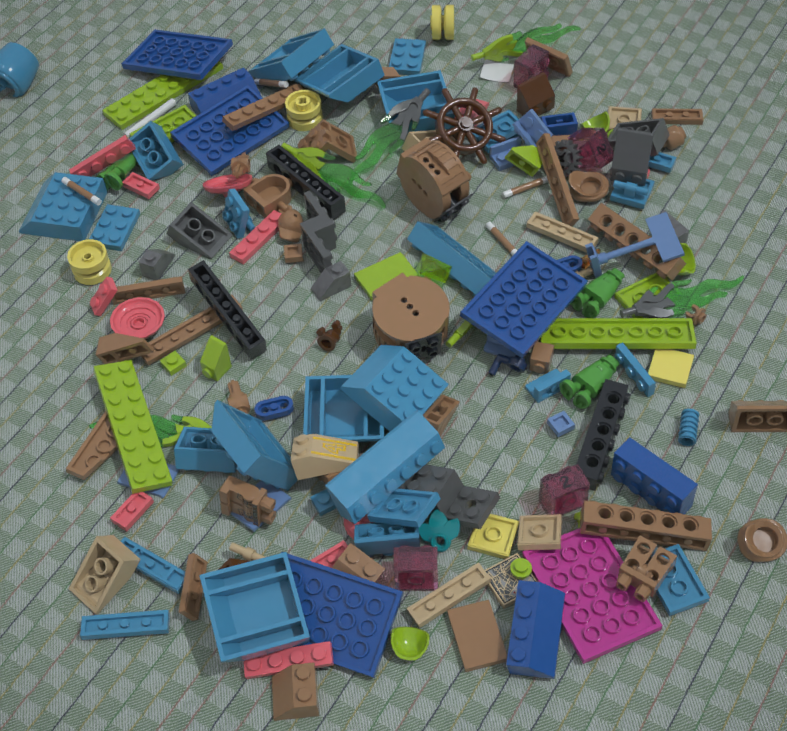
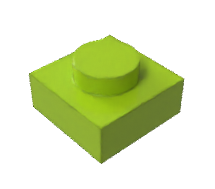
[160,351,187,376]

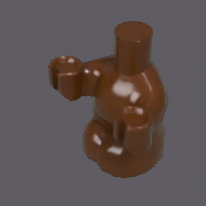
[316,320,343,351]

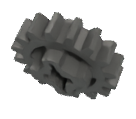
[554,140,583,177]

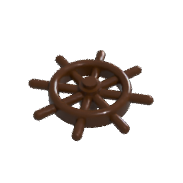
[423,87,506,164]

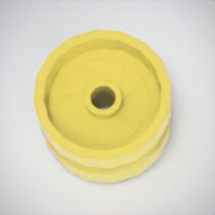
[430,5,454,40]
[285,90,323,131]
[67,239,112,285]

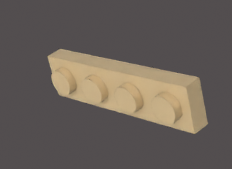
[526,212,598,253]
[407,562,491,629]

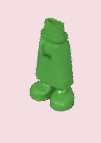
[97,152,138,191]
[570,268,625,318]
[559,355,620,409]

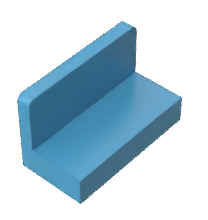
[525,369,571,403]

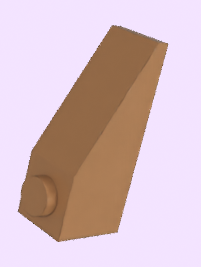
[96,333,154,364]
[423,394,460,437]

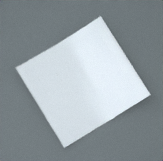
[480,60,514,82]

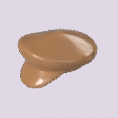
[569,171,609,202]
[737,518,787,562]

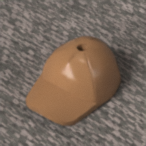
[278,209,304,243]

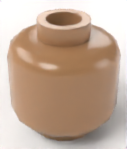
[663,125,686,150]

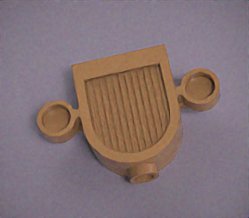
[243,174,293,218]

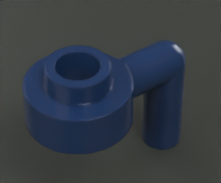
[488,354,527,376]

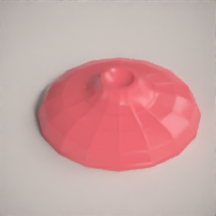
[203,174,252,197]
[110,297,165,339]

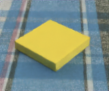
[648,349,694,388]
[468,514,519,559]

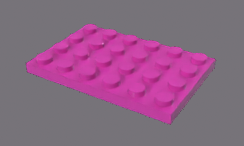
[522,528,663,664]

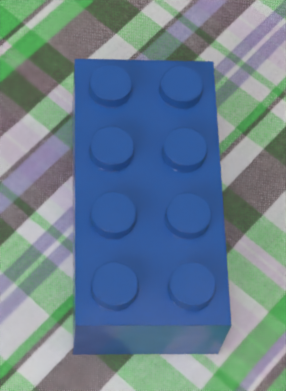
[611,437,698,515]

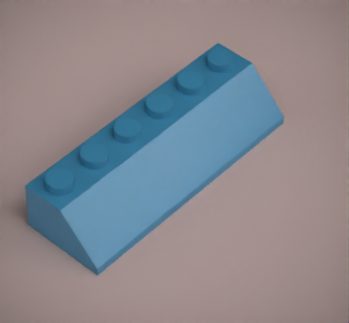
[407,221,496,297]
[325,410,445,524]

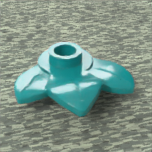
[418,509,460,552]

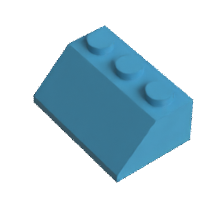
[129,121,184,181]
[174,427,238,473]
[354,523,420,557]

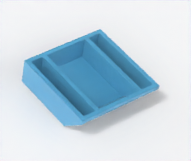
[248,28,334,81]
[294,44,385,102]
[377,70,455,135]
[19,172,108,241]
[339,345,449,431]
[303,375,385,442]
[211,400,298,491]
[199,552,310,663]

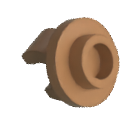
[686,304,707,325]

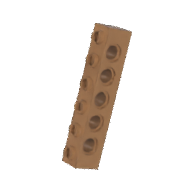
[588,203,686,281]
[580,500,712,551]

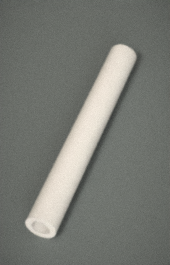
[123,98,176,138]

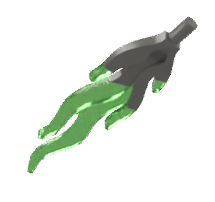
[349,88,431,185]
[620,275,744,318]

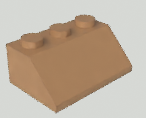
[728,400,787,432]

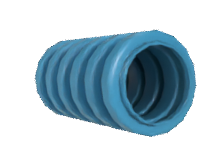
[678,408,699,446]

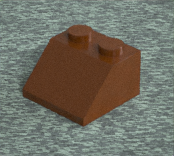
[516,72,555,116]

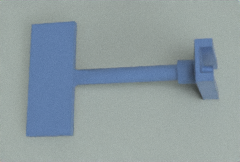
[585,212,685,279]

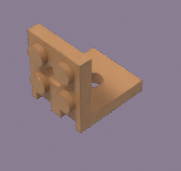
[298,119,358,163]

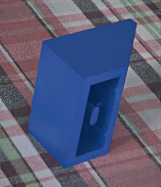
[539,112,578,139]

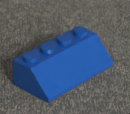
[188,67,262,115]
[506,580,565,679]

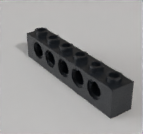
[266,145,346,220]
[188,260,267,360]
[572,379,631,491]

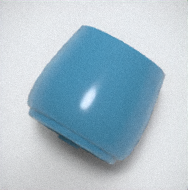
[0,42,40,97]

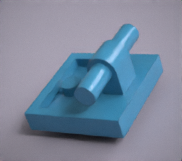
[610,179,655,209]
[222,188,255,238]

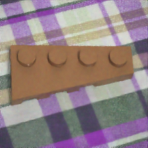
[66,411,118,480]

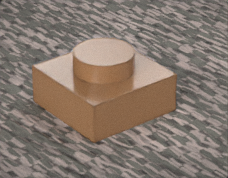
[284,243,303,263]

